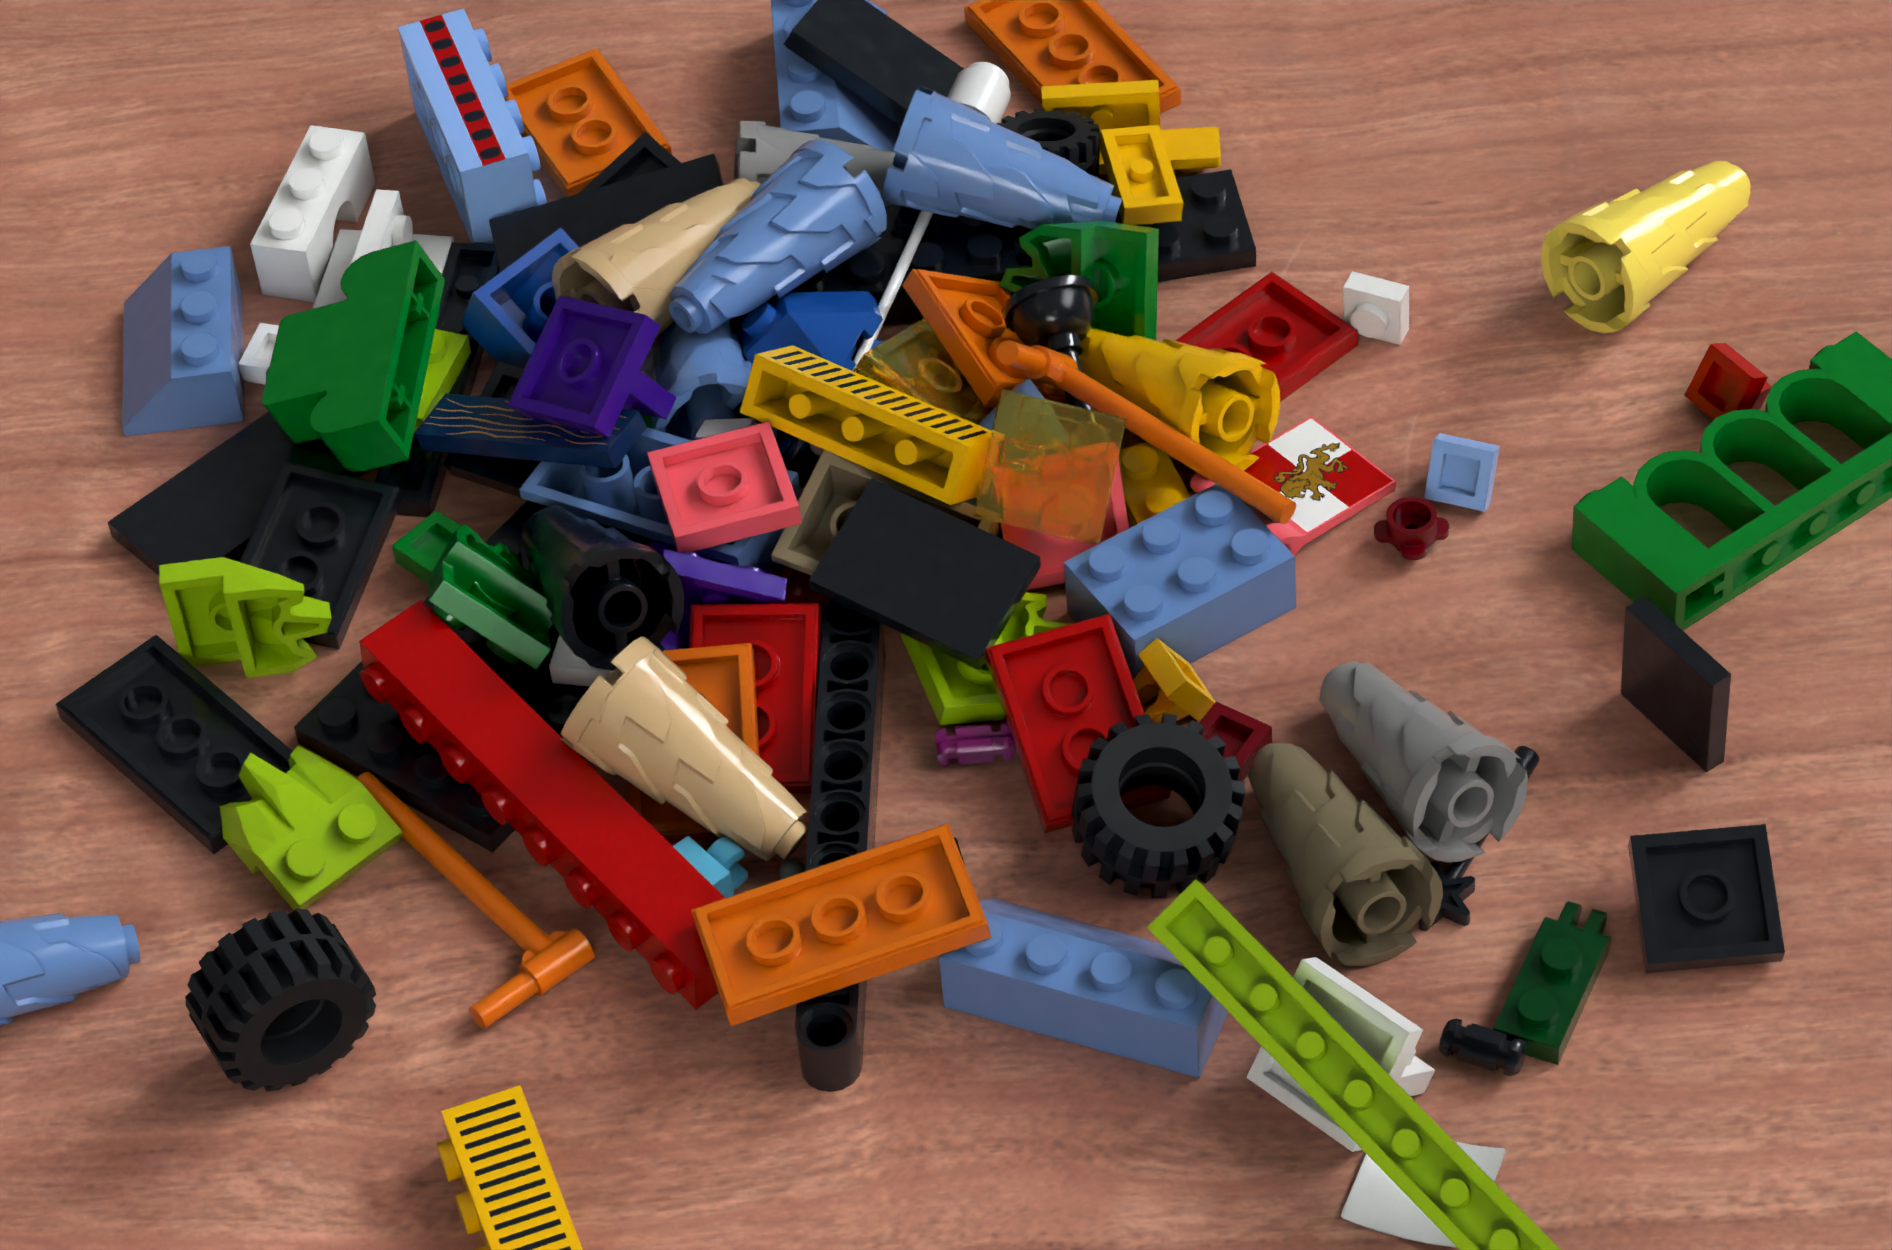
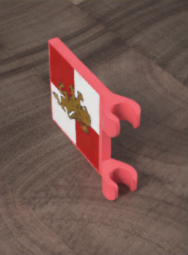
[1190,416,1396,556]

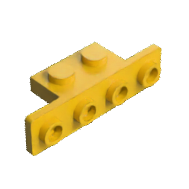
[1041,80,1221,174]

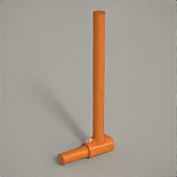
[996,340,1296,524]
[356,772,595,1030]

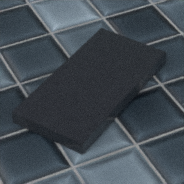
[489,154,724,272]
[108,412,371,575]
[56,635,293,854]

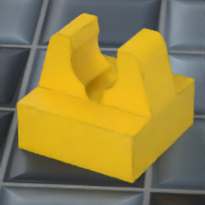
[1133,638,1216,723]

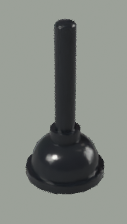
[1002,275,1106,449]

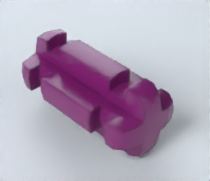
[935,722,1014,767]

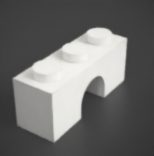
[250,125,376,302]

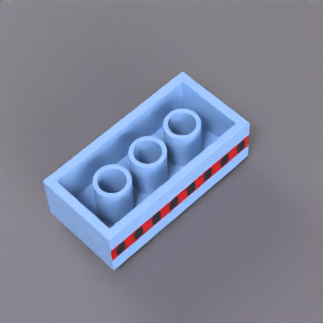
[398,8,547,245]

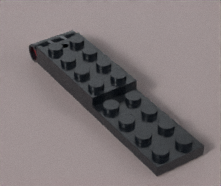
[730,169,1256,334]

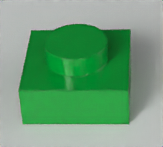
[392,510,460,584]

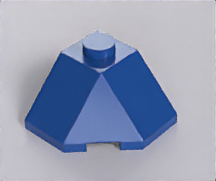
[461,228,579,369]
[739,291,883,371]

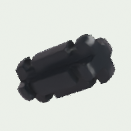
[1439,1019,1527,1076]

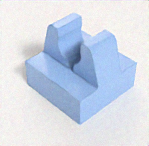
[1424,433,1500,512]

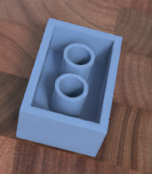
[1064,484,1296,680]

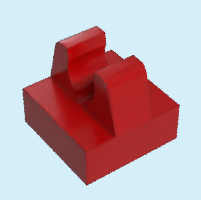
[1684,343,1772,420]

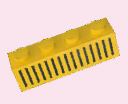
[740,345,1003,505]
[436,1085,583,1250]

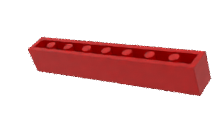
[359,600,725,1009]

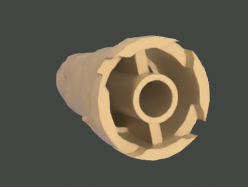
[552,178,761,337]
[561,637,808,861]

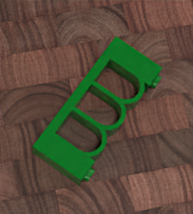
[1572,331,1892,631]

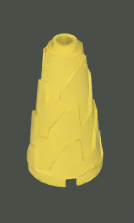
[1541,161,1751,333]

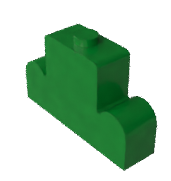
[262,240,445,472]

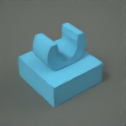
[673,836,749,898]

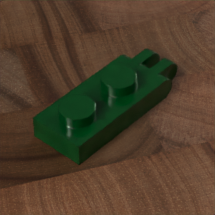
[1493,901,1611,1065]

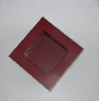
[1199,701,1273,781]

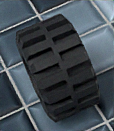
[1071,713,1245,898]
[185,909,376,1091]

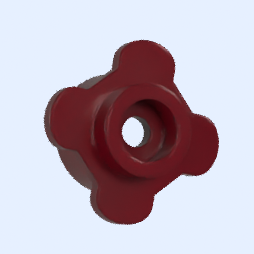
[1374,497,1450,560]

